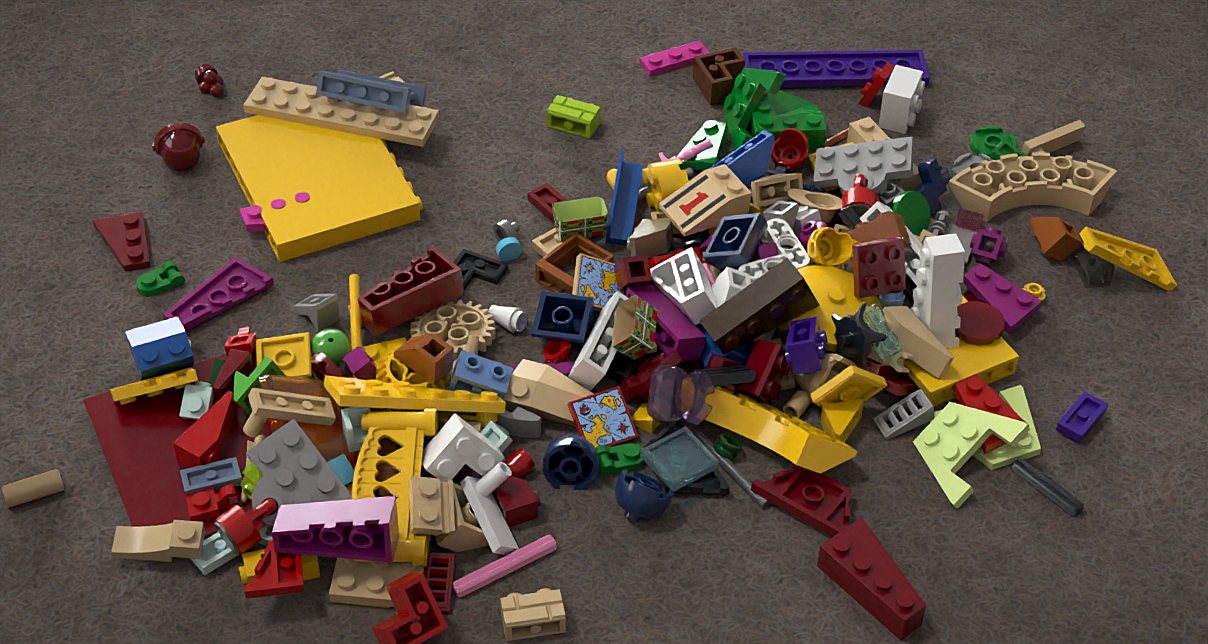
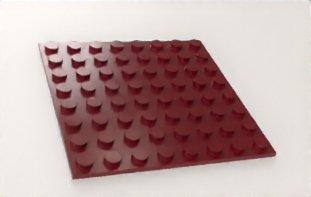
[83,334,356,540]

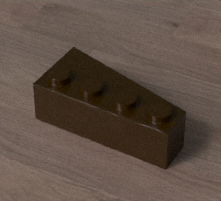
[699,257,820,355]

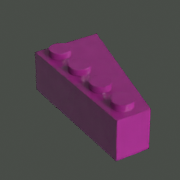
[272,496,399,563]

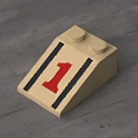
[659,164,752,237]

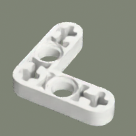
[739,218,810,283]

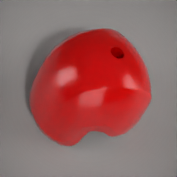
[771,128,809,171]

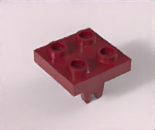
[851,236,906,298]
[620,351,682,403]

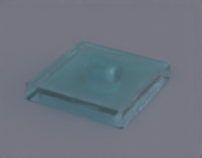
[640,426,719,492]

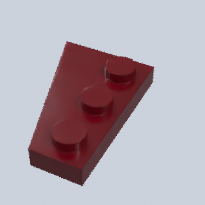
[92,212,151,272]

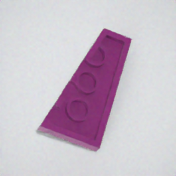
[163,257,274,331]

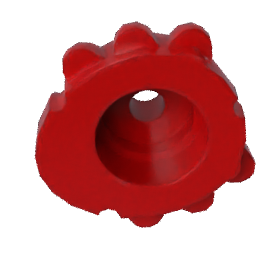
[543,339,572,363]

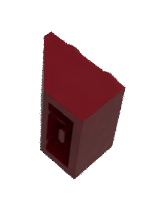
[736,339,792,405]

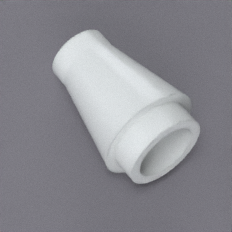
[488,305,528,333]

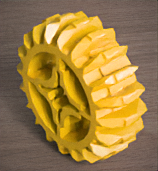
[376,344,449,390]

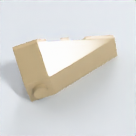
[503,359,594,427]

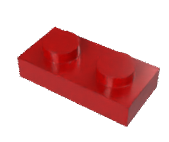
[859,62,895,107]

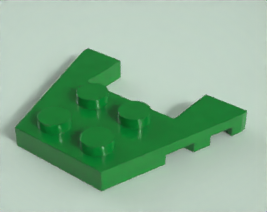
[723,67,786,151]

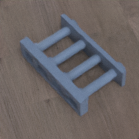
[316,69,427,113]

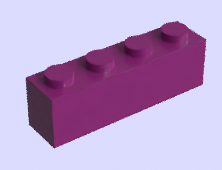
[625,284,706,362]

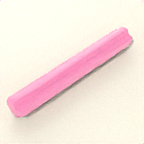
[453,535,557,598]

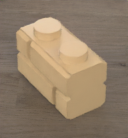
[500,588,566,641]

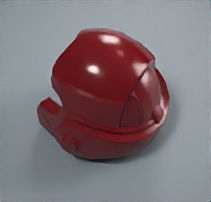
[152,123,205,171]

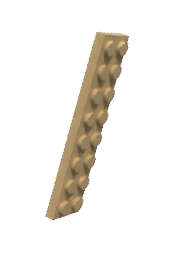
[243,77,439,147]

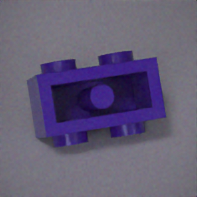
[785,316,828,375]

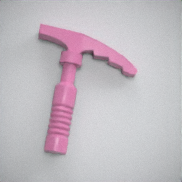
[659,138,714,165]

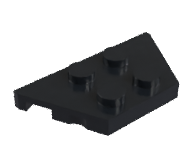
[643,413,729,496]

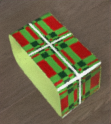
[552,197,607,242]

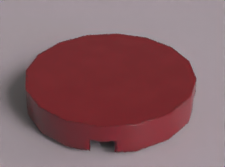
[955,301,1005,345]
[310,352,344,386]

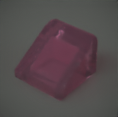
[955,209,984,232]

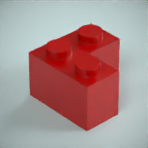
[372,572,448,644]

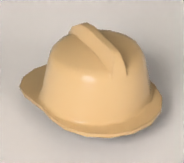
[787,188,842,223]

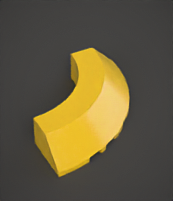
[687,373,858,474]

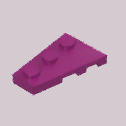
[963,263,1042,334]

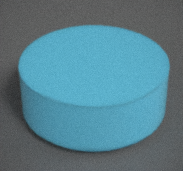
[496,237,522,262]

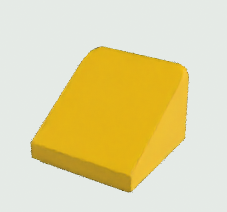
[632,403,666,434]

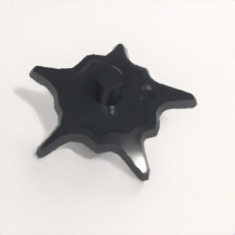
[831,302,888,368]

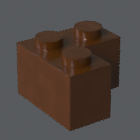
[693,47,745,105]

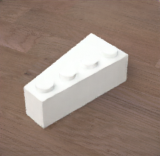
[910,233,965,349]

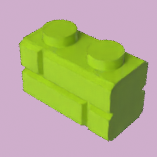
[547,95,601,139]

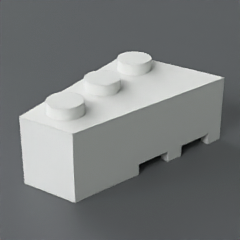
[650,247,717,325]

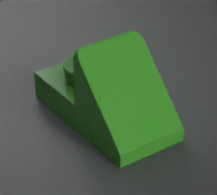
[233,357,286,416]

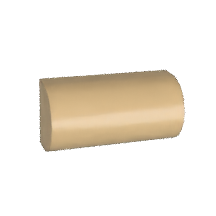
[2,469,65,508]

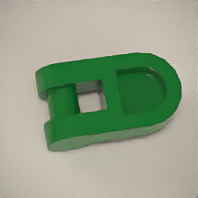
[136,261,185,297]
[595,443,645,476]

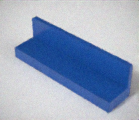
[605,150,643,245]

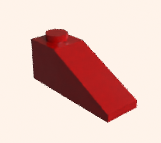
[173,391,237,468]

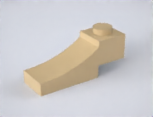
[112,520,205,562]

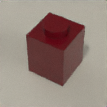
[614,255,652,291]

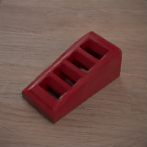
[213,349,253,403]
[424,552,456,615]

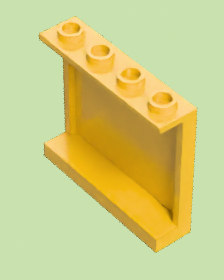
[876,296,1019,407]

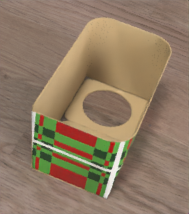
[611,295,658,360]

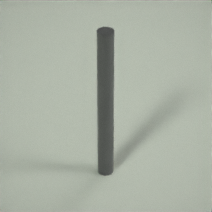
[695,431,771,509]

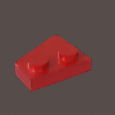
[244,540,304,599]

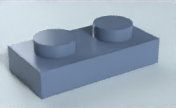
[180,457,242,495]

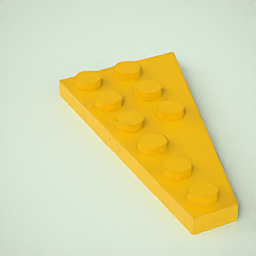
[324,375,506,413]

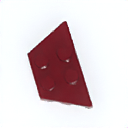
[751,465,852,537]

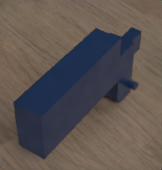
[890,159,951,216]

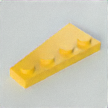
[1079,227,1177,291]

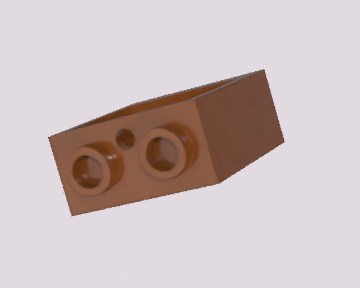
[535,233,614,294]

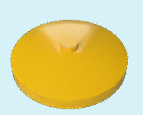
[785,265,882,352]

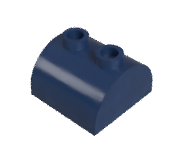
[703,213,768,271]

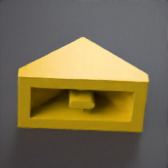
[820,398,864,443]

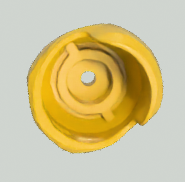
[807,227,854,267]

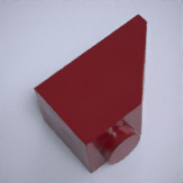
[492,476,541,527]

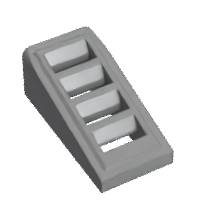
[873,389,935,440]

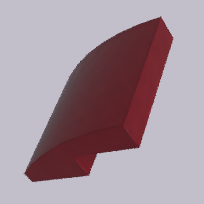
[855,357,920,396]

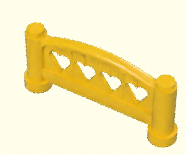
[352,408,438,566]

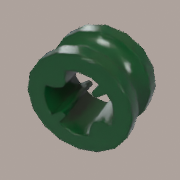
[713,433,742,459]

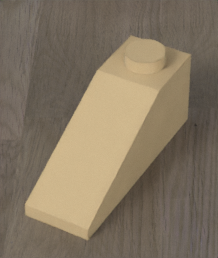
[751,173,803,207]
[873,306,954,378]

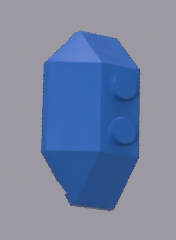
[709,130,775,186]

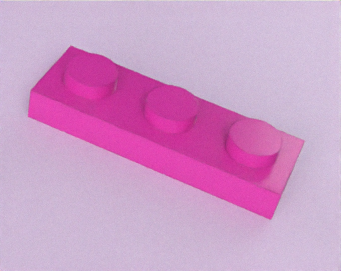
[640,40,710,76]

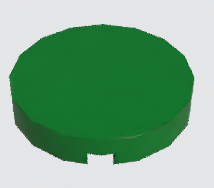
[970,126,1017,156]
[892,191,931,236]

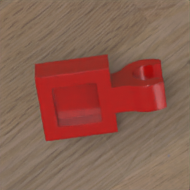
[224,326,257,356]
[185,485,239,522]

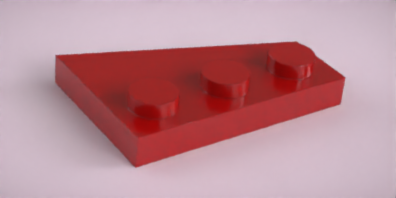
[954,374,1029,454]

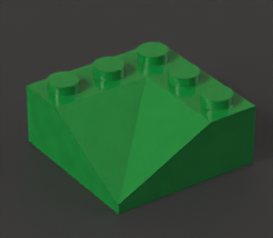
[749,90,827,151]

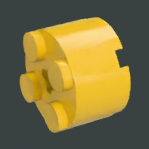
[642,158,689,212]

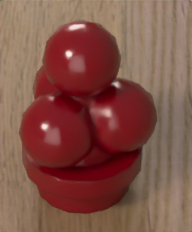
[195,64,224,97]

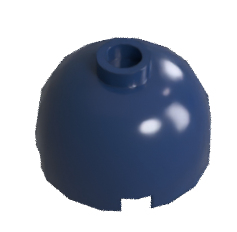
[543,434,599,490]
[615,469,674,522]

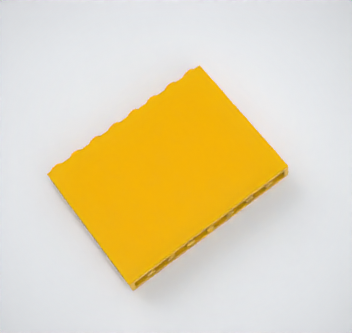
[216,115,423,262]

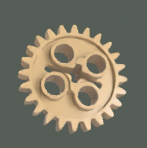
[410,300,496,361]

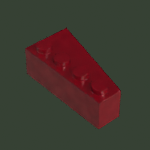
[358,246,464,336]
[817,517,926,641]

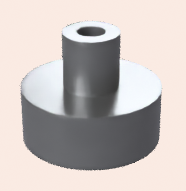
[493,220,520,241]

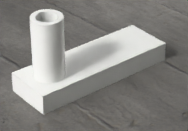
[460,462,519,555]

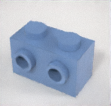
[447,350,513,400]

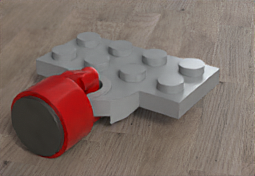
[814,137,914,224]
[214,419,352,555]

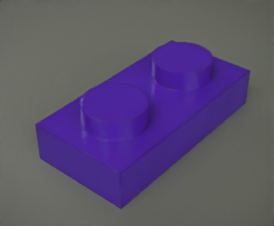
[1056,392,1108,443]

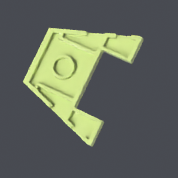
[929,385,1041,470]
[913,402,1030,509]

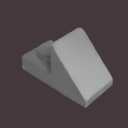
[293,294,339,332]

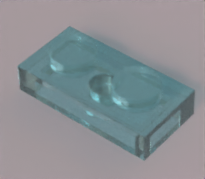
[855,303,902,360]

